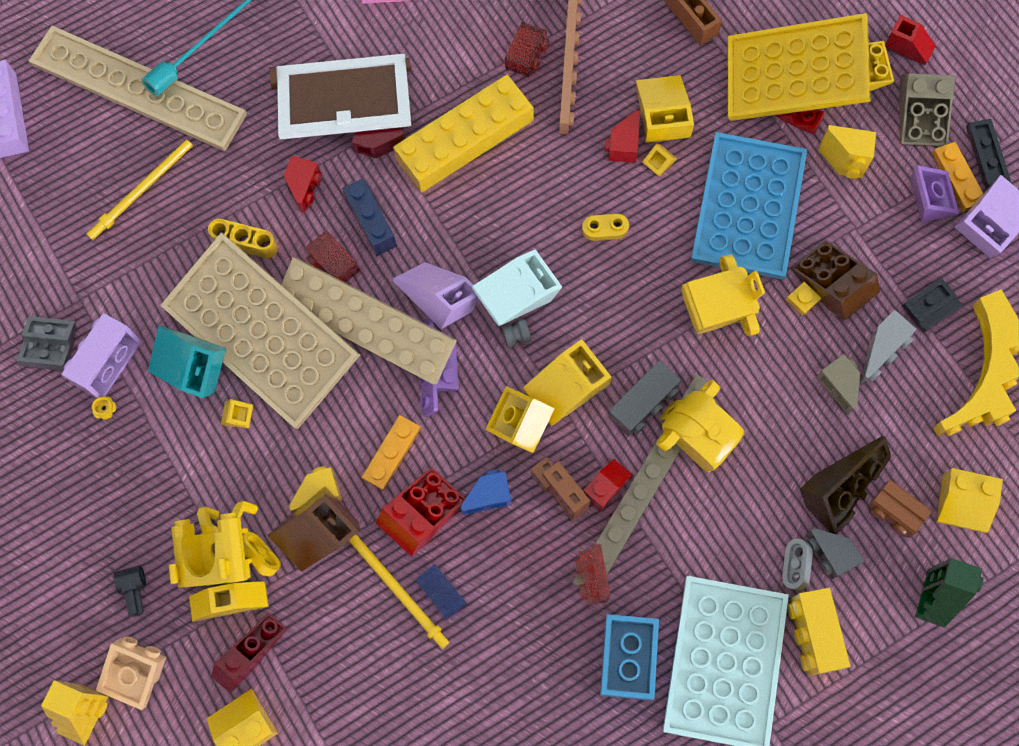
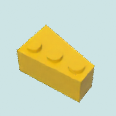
[41,680,109,746]

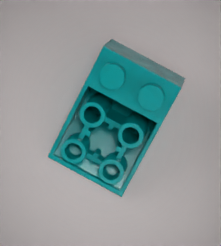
[148,326,226,398]

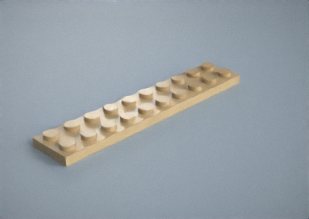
[29,26,247,151]

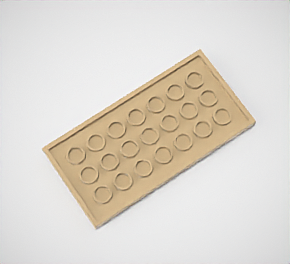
[160,233,360,429]

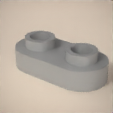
[782,538,813,591]

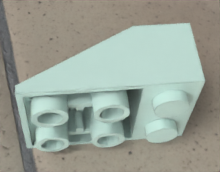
[472,250,562,326]

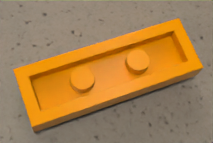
[932,141,983,212]
[361,415,421,491]

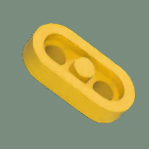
[582,214,629,241]
[243,532,281,576]

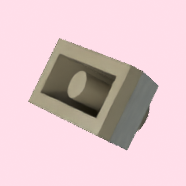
[816,354,860,415]

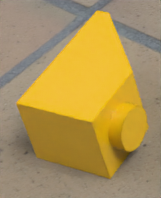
[289,466,342,513]

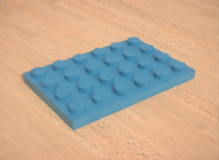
[690,132,807,280]

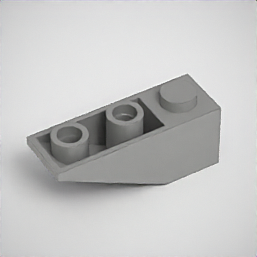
[860,310,917,385]

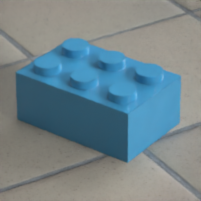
[600,614,659,701]

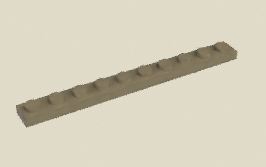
[572,374,708,597]

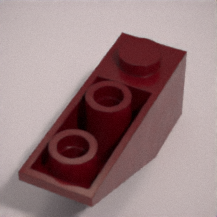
[211,612,287,693]

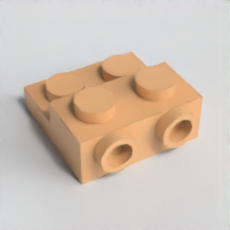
[96,637,166,710]

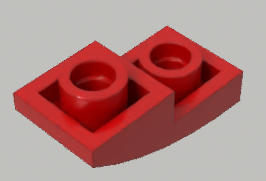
[775,109,824,135]

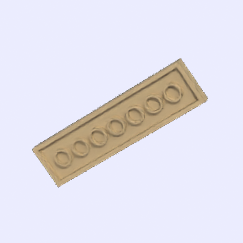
[281,257,457,385]

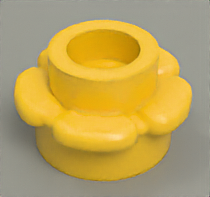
[92,396,116,420]

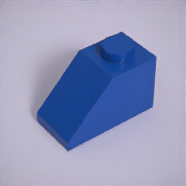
[461,470,512,515]

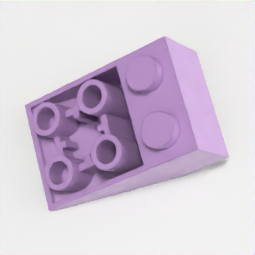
[954,175,1019,258]
[392,262,479,329]

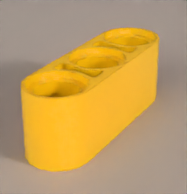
[208,219,278,258]

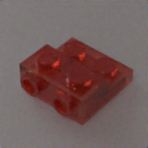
[574,544,611,606]

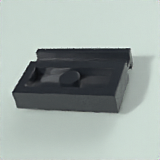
[902,278,964,333]

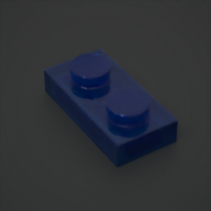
[415,564,466,620]

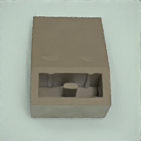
[899,73,955,146]

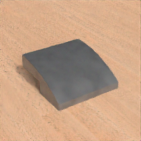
[16,316,76,371]

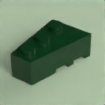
[915,558,984,628]

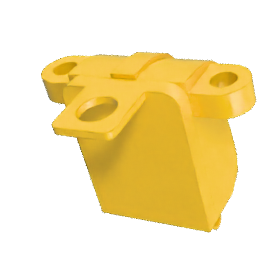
[681,254,765,337]
[656,379,744,473]

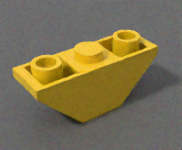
[189,581,269,622]

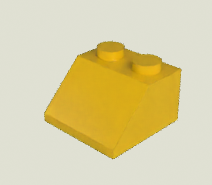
[818,125,876,179]
[485,386,554,453]
[936,468,1003,533]
[207,689,278,746]

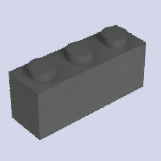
[608,360,681,437]

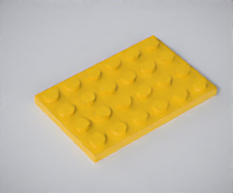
[728,13,871,121]

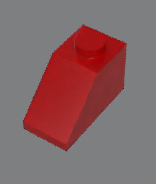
[605,110,640,163]
[583,459,633,512]

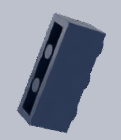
[342,178,397,257]

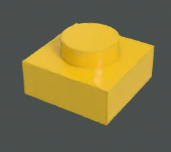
[786,282,821,316]

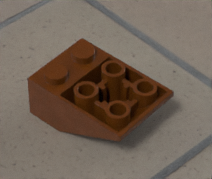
[791,240,880,321]
[268,486,359,571]

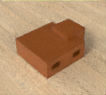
[531,457,590,522]

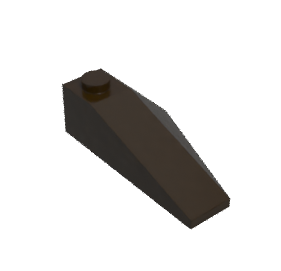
[800,436,891,534]

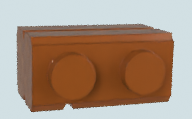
[868,480,932,537]

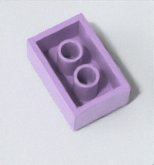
[61,313,142,398]

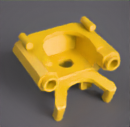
[169,501,258,588]

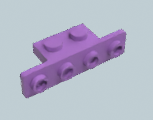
[419,318,459,417]

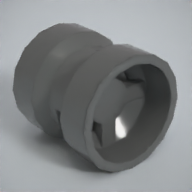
[501,319,531,348]

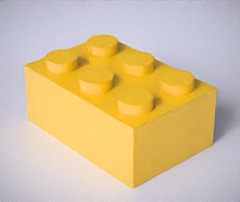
[787,588,851,676]

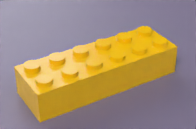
[393,74,534,193]

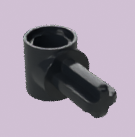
[114,565,146,617]

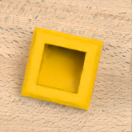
[642,144,677,177]
[221,399,253,429]

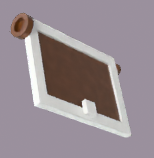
[269,54,411,139]

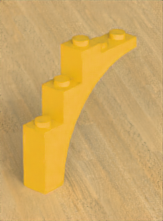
[933,289,1019,436]

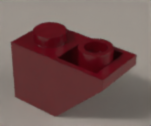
[352,127,406,158]

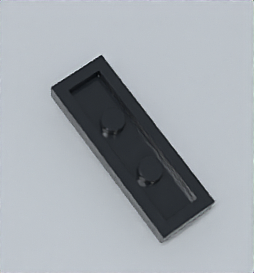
[966,119,1011,189]

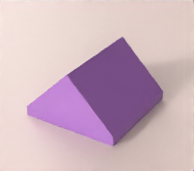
[911,165,959,223]

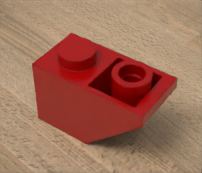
[885,15,936,66]
[283,155,322,213]

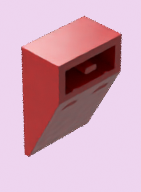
[376,467,466,557]

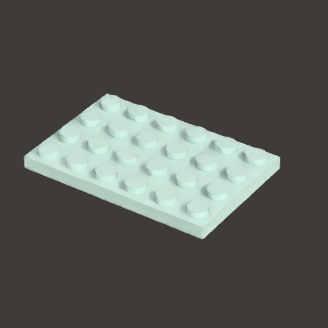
[663,576,789,746]

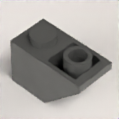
[806,528,864,579]

